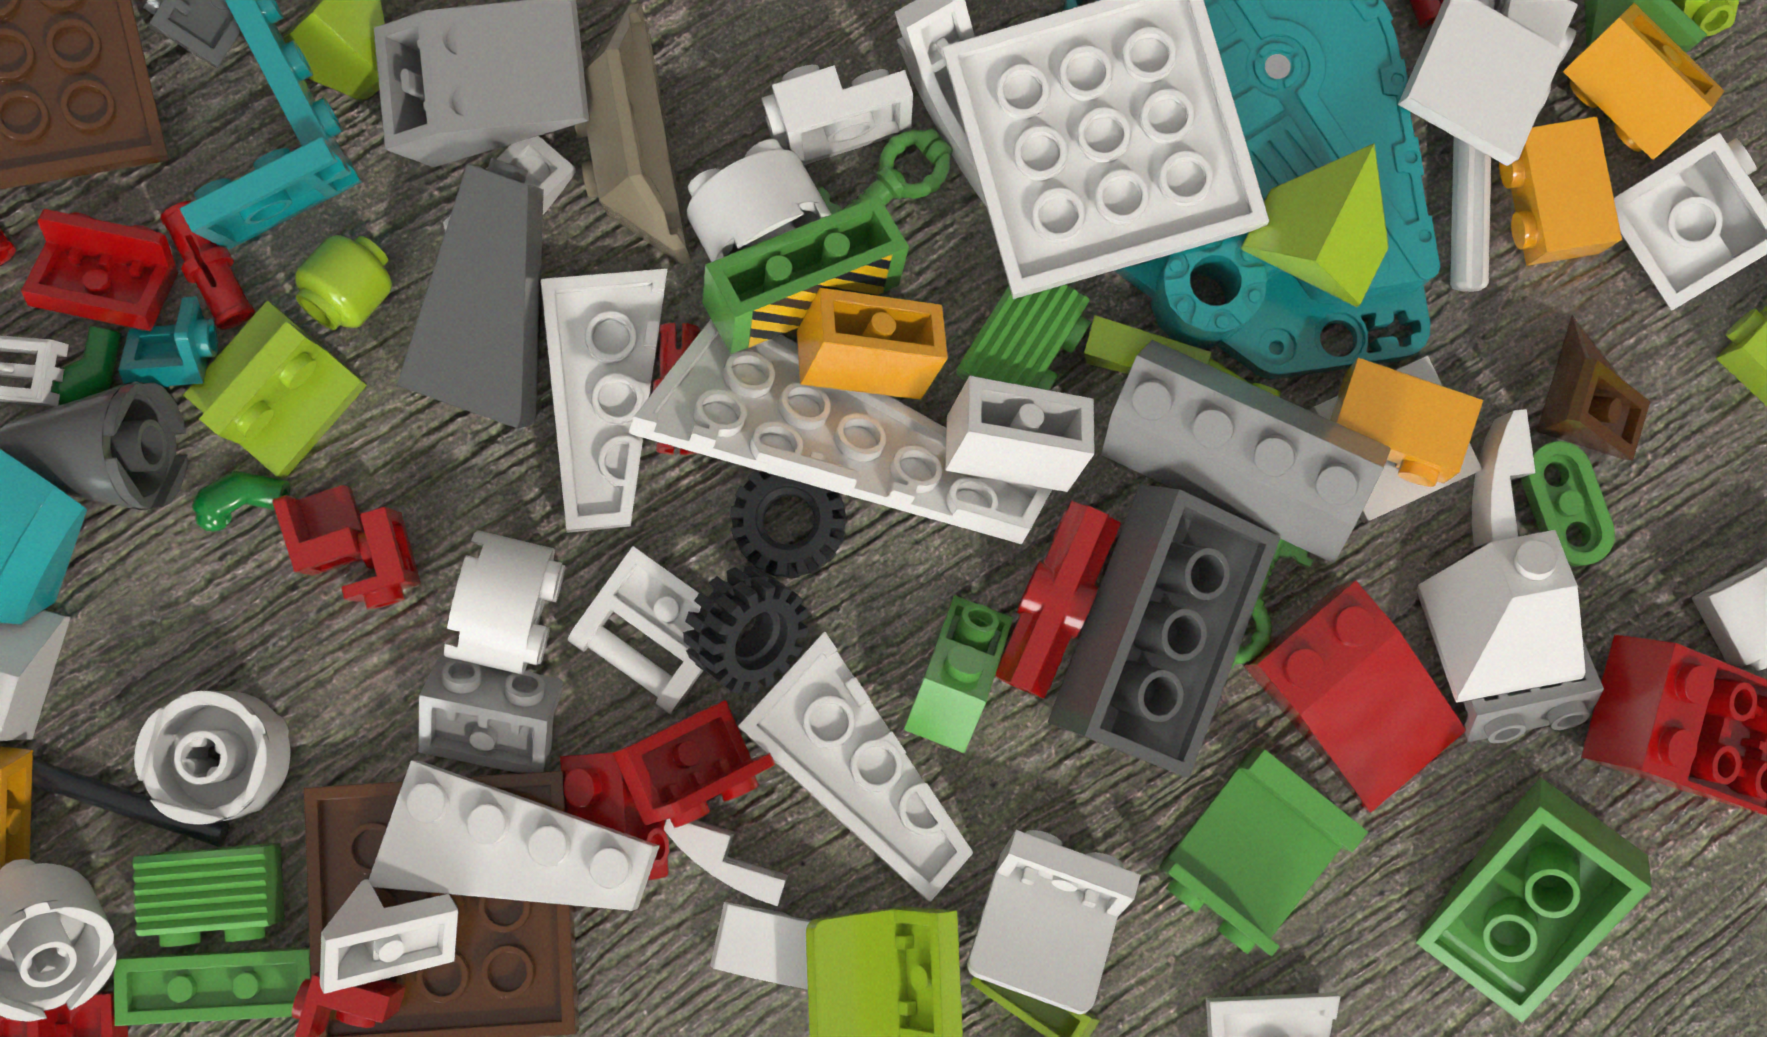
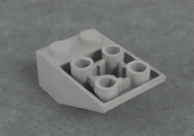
[374,0,589,167]

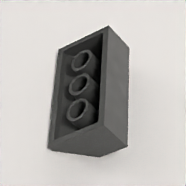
[1047,484,1281,778]

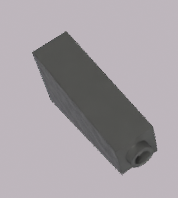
[397,158,544,428]

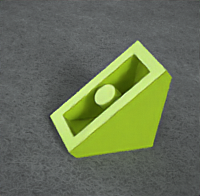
[282,0,385,100]
[1240,143,1389,307]

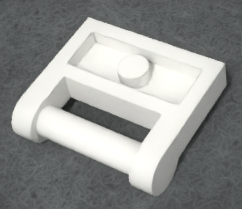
[568,546,703,714]

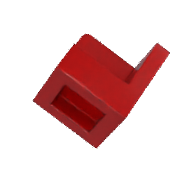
[272,485,364,576]

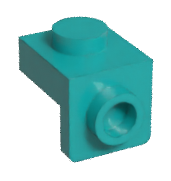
[118,296,218,387]

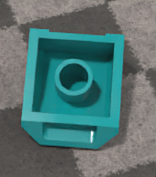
[0,449,87,624]

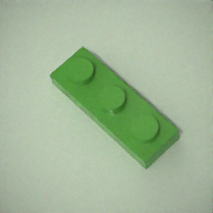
[114,947,311,1026]

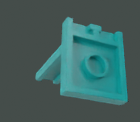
[179,0,362,250]

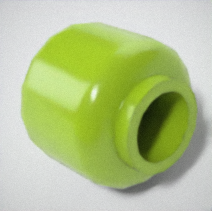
[295,235,392,330]

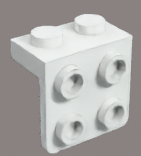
[967,830,1141,1014]

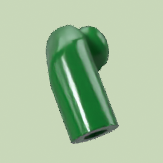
[192,471,290,532]

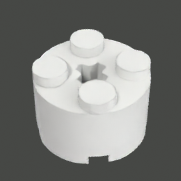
[687,139,831,262]
[444,530,565,675]
[134,691,290,824]
[0,859,117,1021]

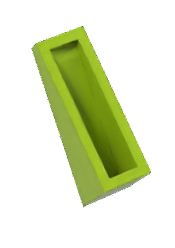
[1084,315,1211,374]
[970,977,1100,1037]

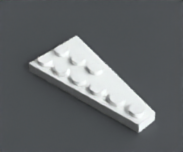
[628,319,1052,544]

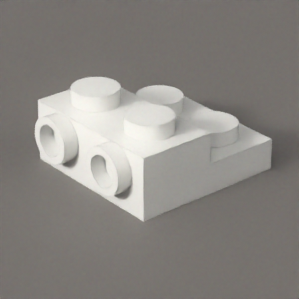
[761,65,913,165]
[1614,132,1767,311]

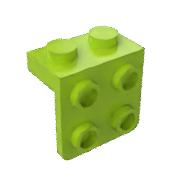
[806,906,963,1037]

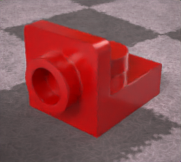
[341,507,421,610]
[291,971,406,1037]

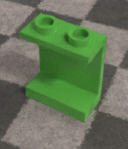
[1159,748,1368,956]

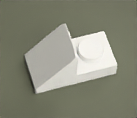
[320,879,458,994]

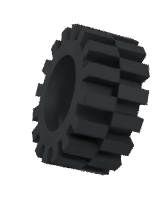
[730,470,846,579]
[683,566,809,694]

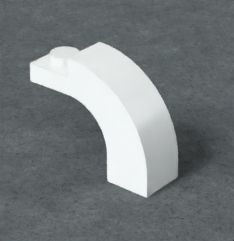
[895,0,987,207]

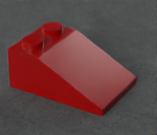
[1243,580,1466,813]

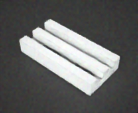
[0,336,69,407]

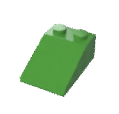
[1416,777,1652,1023]

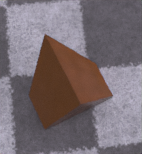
[1536,315,1650,461]

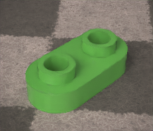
[1521,441,1615,567]

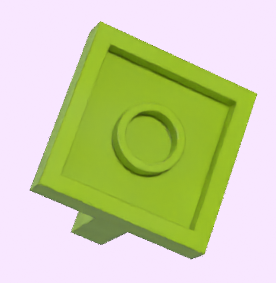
[183,300,367,479]

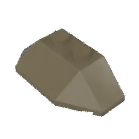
[574,3,692,264]

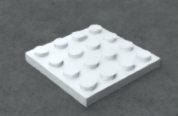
[942,0,1269,299]

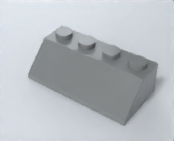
[1101,340,1391,563]

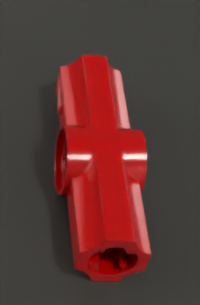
[995,501,1121,699]

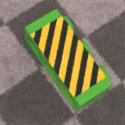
[702,196,909,354]

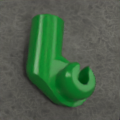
[51,327,122,406]

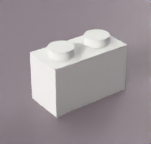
[945,376,1094,492]

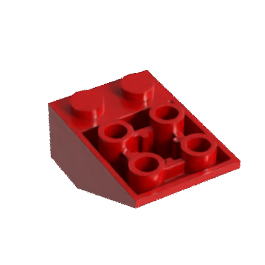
[1581,634,1767,816]

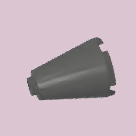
[0,381,188,510]

